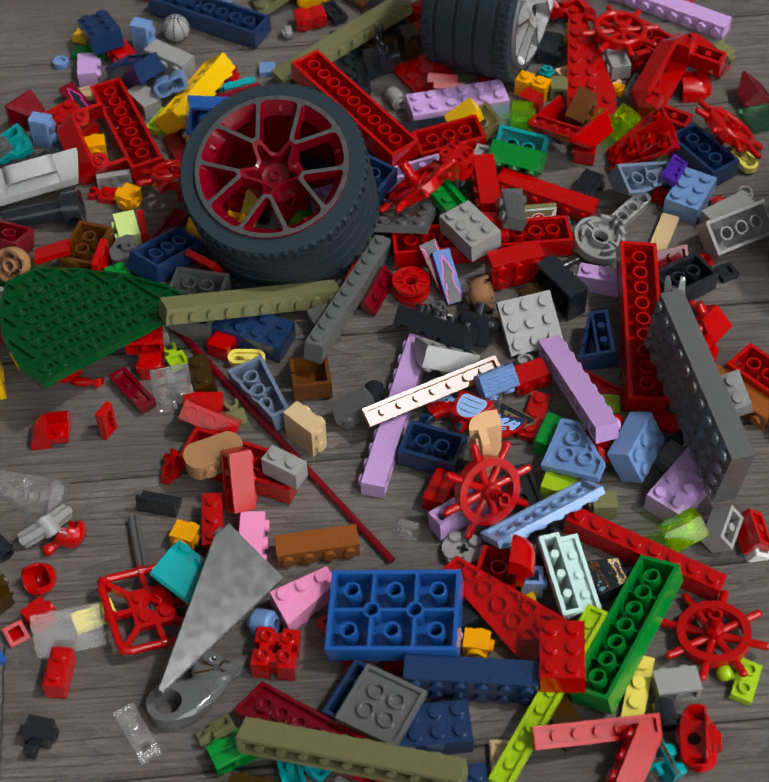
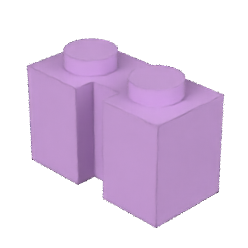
[77,52,102,87]

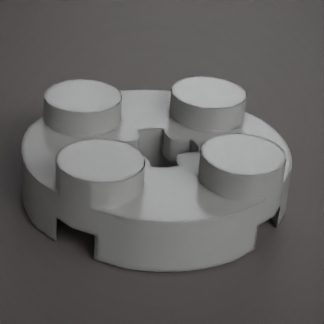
[442,531,483,566]

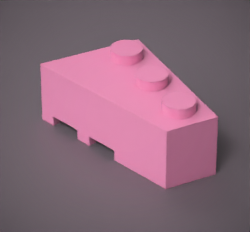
[270,566,332,630]

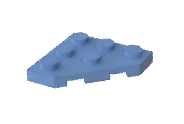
[541,418,606,482]

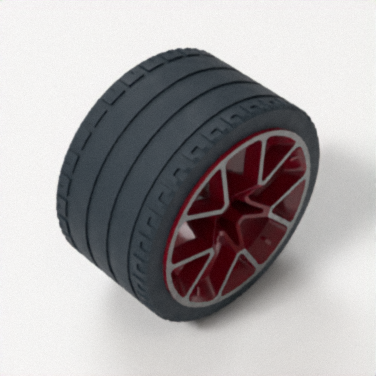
[179,83,379,287]

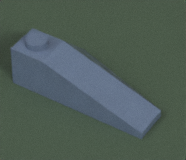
[607,161,668,195]

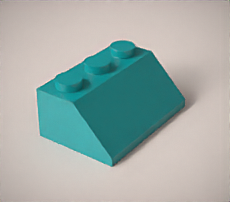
[496,124,551,153]
[149,540,205,604]

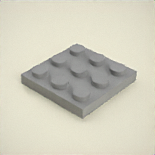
[496,290,564,357]

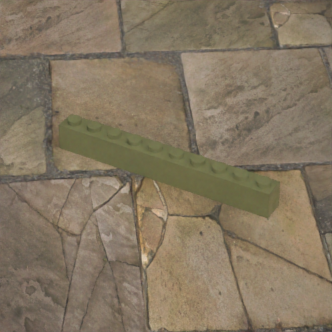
[271,0,413,85]
[158,280,340,326]
[236,717,468,782]

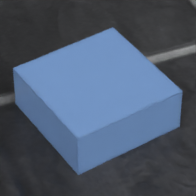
[259,62,276,78]

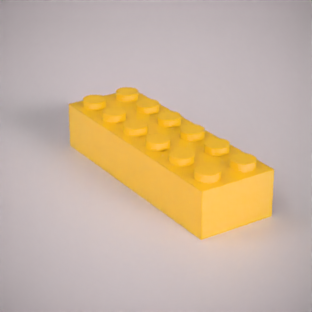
[154,52,235,135]

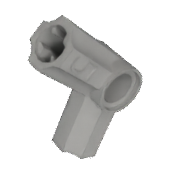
[17,503,73,548]

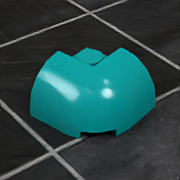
[0,123,34,165]

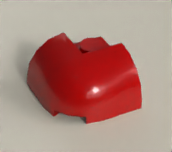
[558,0,596,22]
[679,68,712,103]
[31,410,71,451]
[508,534,536,587]

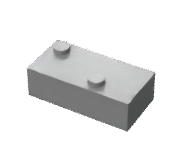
[695,199,769,258]

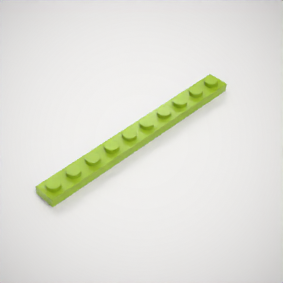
[488,603,608,782]

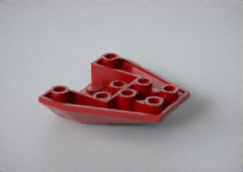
[607,106,680,171]

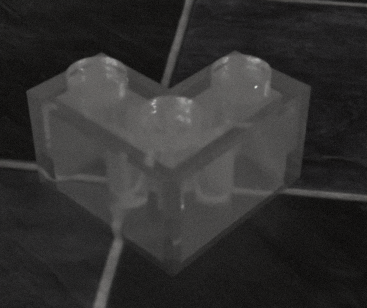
[150,363,194,412]

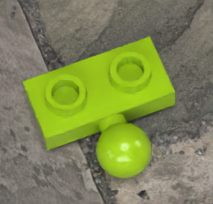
[716,658,763,706]

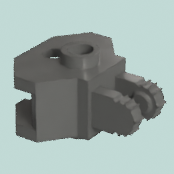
[109,234,140,268]

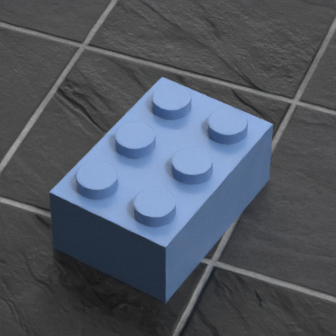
[663,167,717,225]
[607,412,665,483]

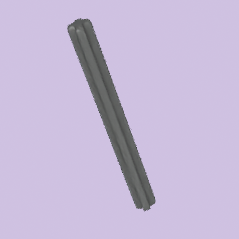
[128,514,155,611]

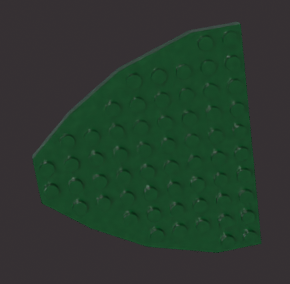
[0,267,186,389]

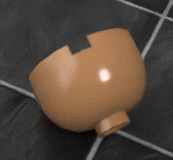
[0,246,31,281]
[465,275,496,312]

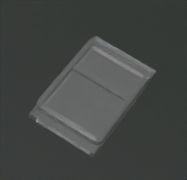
[29,602,107,658]

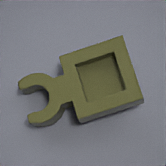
[224,398,249,429]
[195,713,236,747]

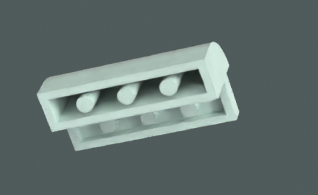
[537,532,602,621]

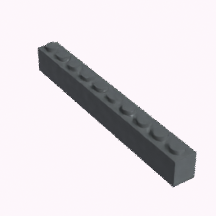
[304,234,392,364]

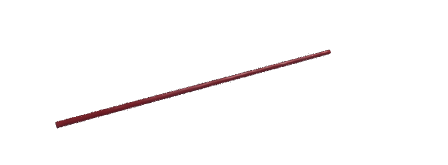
[174,331,395,564]

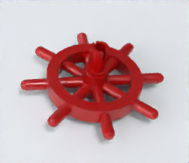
[580,5,660,57]
[695,99,764,160]
[136,158,183,202]
[379,158,456,213]
[442,440,532,540]
[660,590,769,681]

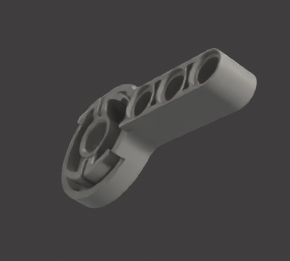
[572,192,651,265]

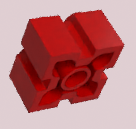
[250,626,302,681]

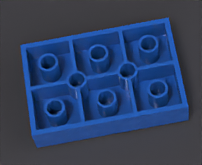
[325,569,464,661]

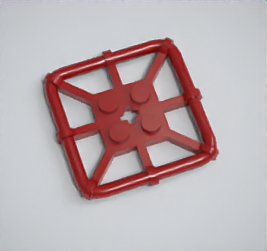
[96,563,187,656]

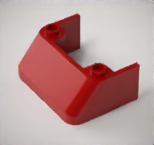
[528,95,614,150]
[57,102,127,185]

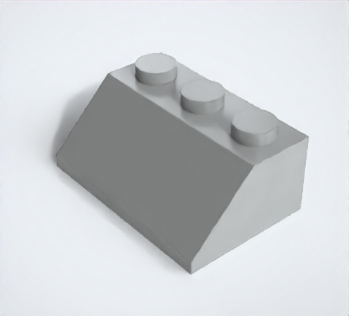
[415,337,480,375]

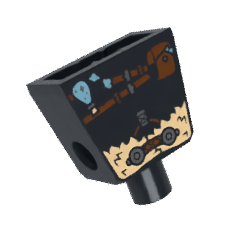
[586,558,634,605]

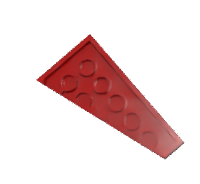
[441,556,569,661]

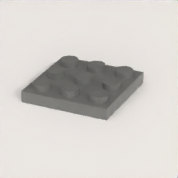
[335,663,427,746]

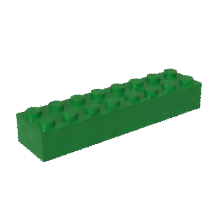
[570,555,683,715]

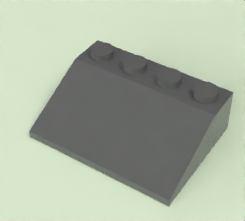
[163,266,231,342]

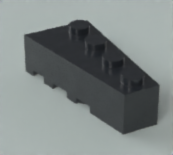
[393,303,479,350]

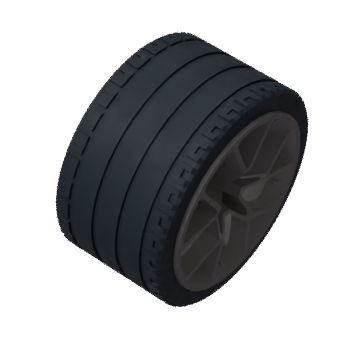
[420,0,555,83]

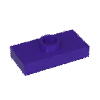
[659,154,688,187]

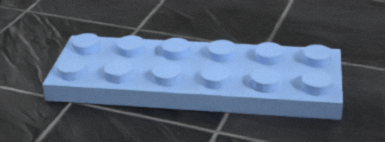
[480,479,606,549]

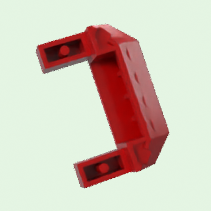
[630,32,727,131]

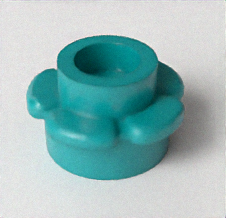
[539,65,555,79]

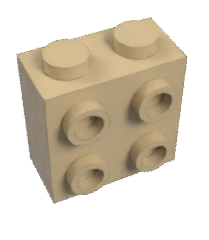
[283,401,327,457]

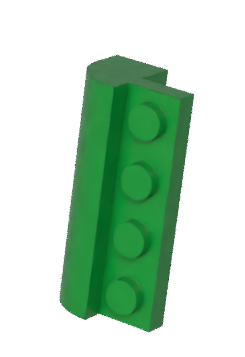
[429,180,467,214]

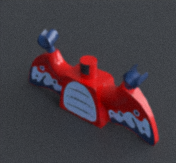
[418,390,527,439]

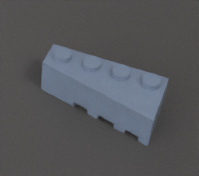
[227,355,289,430]

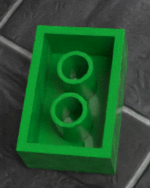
[489,139,548,175]

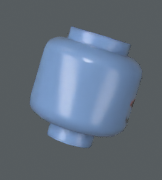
[247,608,280,636]

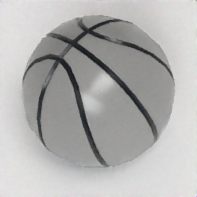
[162,14,190,43]

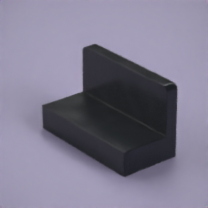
[135,490,182,518]

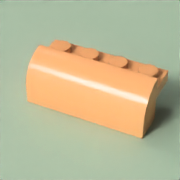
[469,409,502,482]

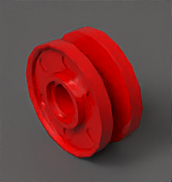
[392,266,430,305]

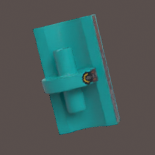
[649,739,687,782]

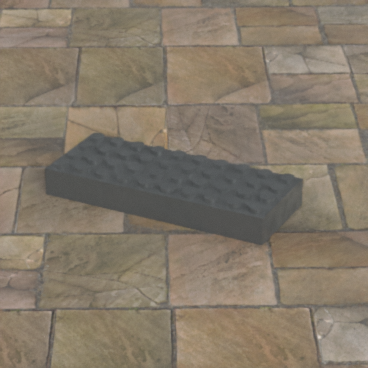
[644,290,756,503]

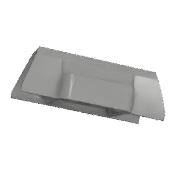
[0,148,78,207]

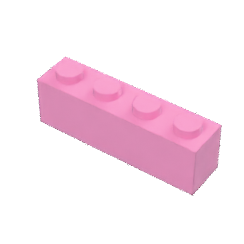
[239,511,270,561]

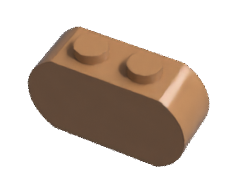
[183,431,243,480]

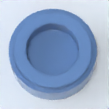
[53,55,69,70]

